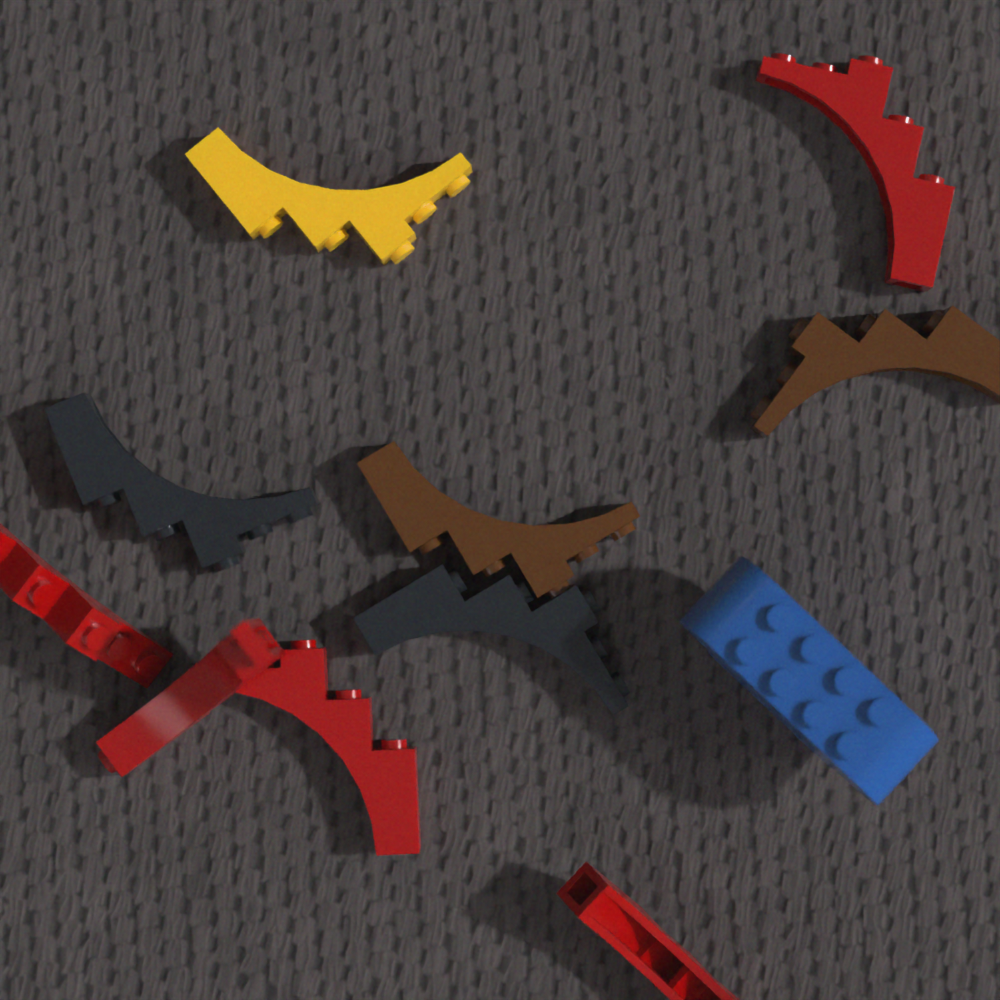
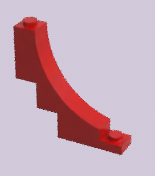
[96,618,286,777]

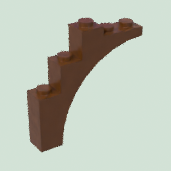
[750,305,1000,439]
[357,441,640,600]

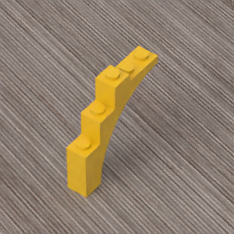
[185,127,472,265]

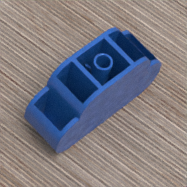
[679,556,939,806]

